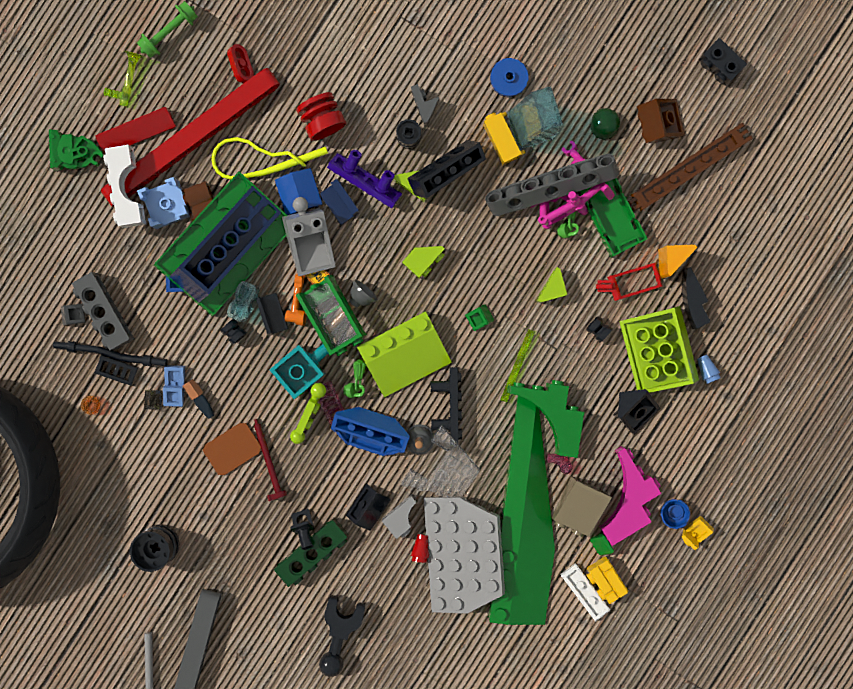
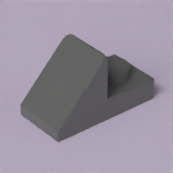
[411,84,439,127]

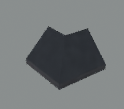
[613,389,661,435]

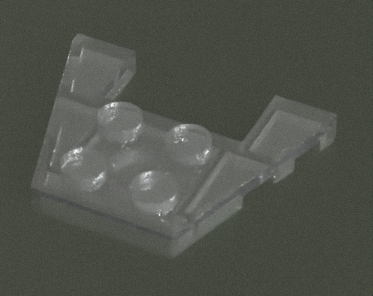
[401,425,480,497]

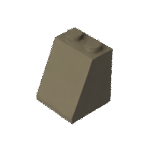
[552,476,612,537]

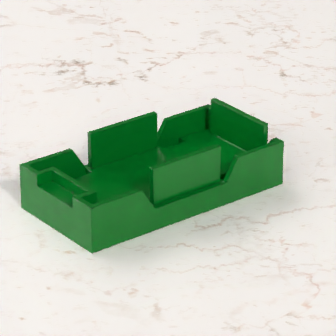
[578,177,648,257]

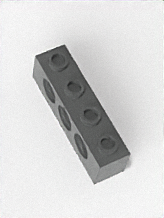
[72,272,135,351]

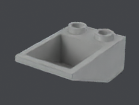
[282,197,336,276]

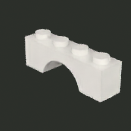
[104,145,146,228]

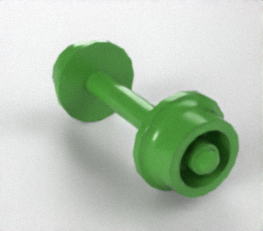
[137,1,198,58]

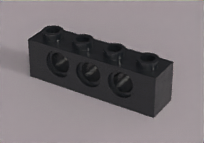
[407,140,486,198]

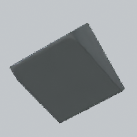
[61,304,86,326]

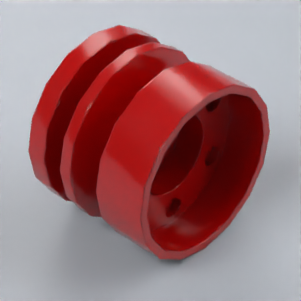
[296,92,347,141]

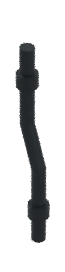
[53,341,168,367]

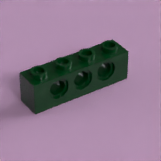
[273,517,349,587]

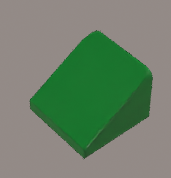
[465,304,494,331]
[590,532,614,555]

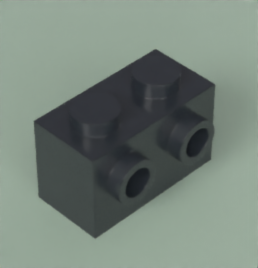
[698,38,747,85]

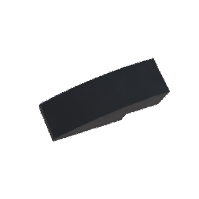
[682,267,711,329]

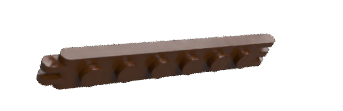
[628,122,753,211]

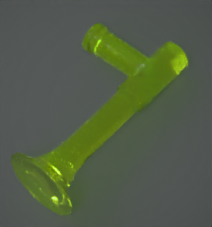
[104,51,144,107]

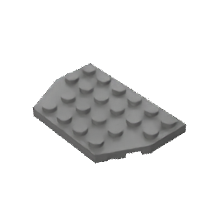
[424,496,505,614]

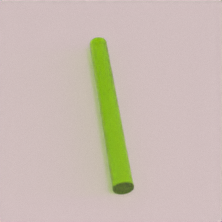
[500,329,535,402]

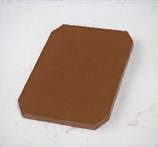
[203,423,261,475]

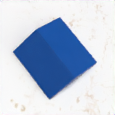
[275,168,323,215]

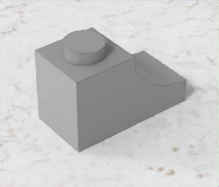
[382,494,417,539]

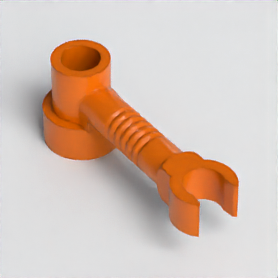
[285,274,307,326]

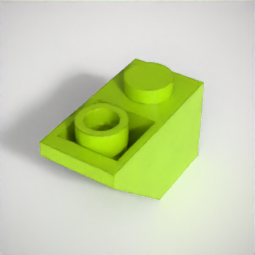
[402,246,445,279]

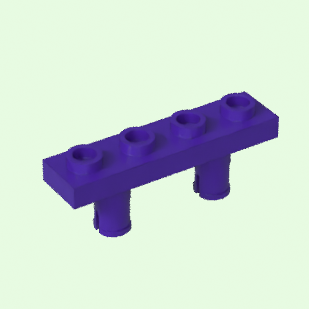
[327,149,402,208]

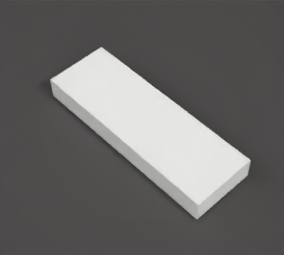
[560,563,610,622]

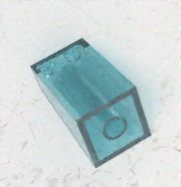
[507,86,563,150]

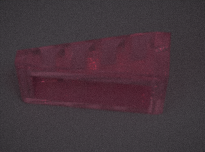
[319,381,344,425]

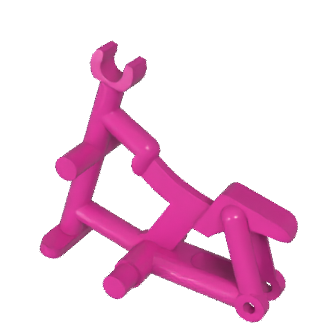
[531,141,615,229]

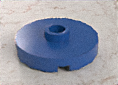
[490,58,529,97]

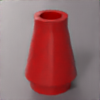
[410,534,429,563]

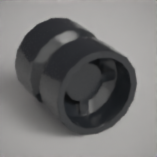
[396,119,421,149]

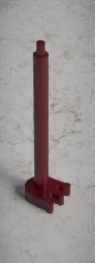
[254,419,287,501]

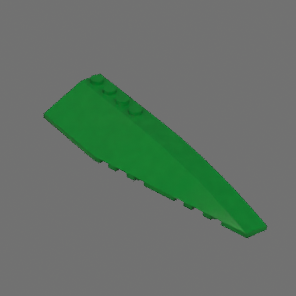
[488,396,555,625]

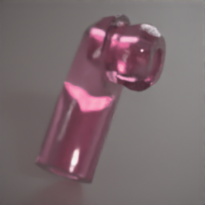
[547,453,572,474]

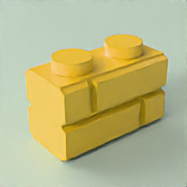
[586,556,629,604]

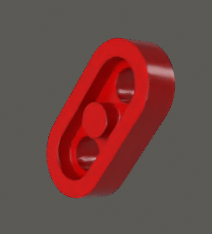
[227,44,254,84]

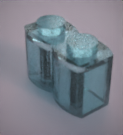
[227,281,259,322]

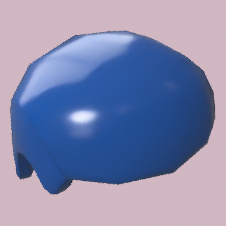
[660,499,690,529]

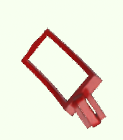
[596,263,663,301]

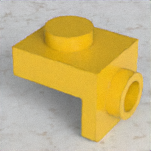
[682,516,714,550]

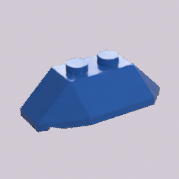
[331,407,410,456]

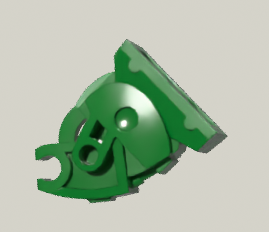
[49,129,104,171]

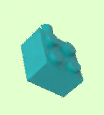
[269,343,329,399]

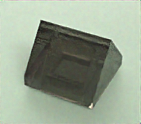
[144,389,163,410]

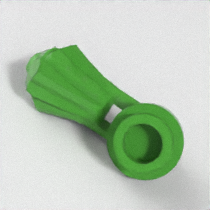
[557,202,579,239]
[343,359,366,398]

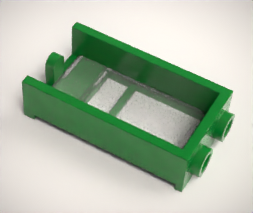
[296,275,367,356]

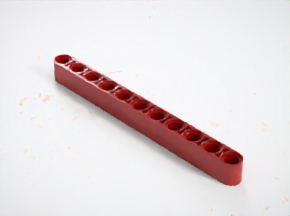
[101,68,280,207]

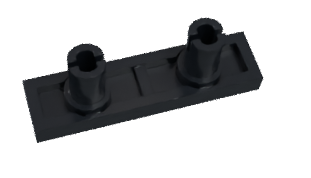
[431,367,462,445]

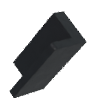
[256,293,289,335]
[346,484,391,531]

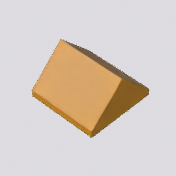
[658,245,697,278]

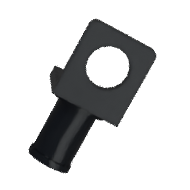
[290,509,315,550]

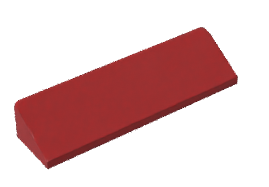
[95,107,176,154]

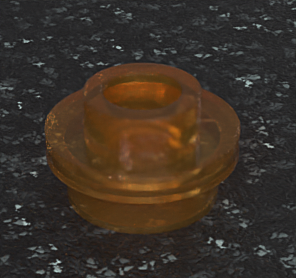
[81,395,101,415]

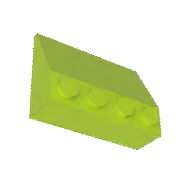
[619,306,699,393]
[357,311,452,397]

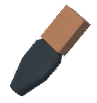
[183,379,214,419]

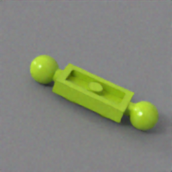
[290,383,326,444]

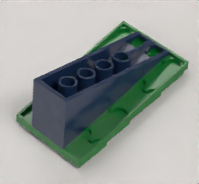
[153,171,296,316]

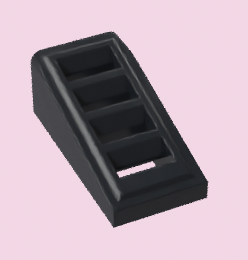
[94,355,138,386]

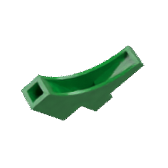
[507,380,584,458]

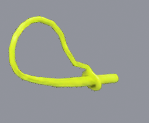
[211,137,328,180]

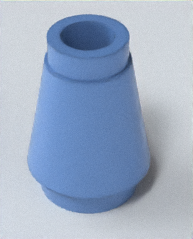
[697,354,721,384]

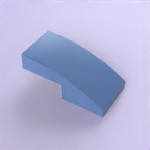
[163,365,185,407]

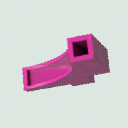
[599,446,661,546]

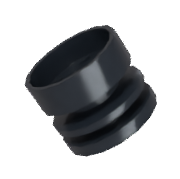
[130,524,180,572]

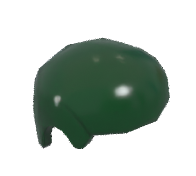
[590,108,620,140]

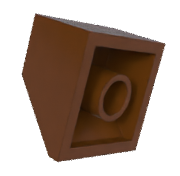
[637,99,685,143]

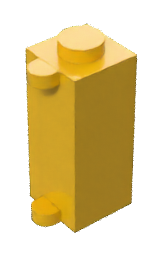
[483,112,526,166]

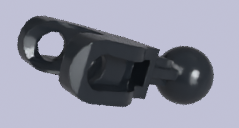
[319,595,366,677]

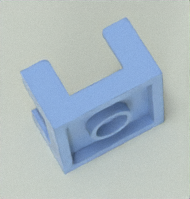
[137,177,191,229]

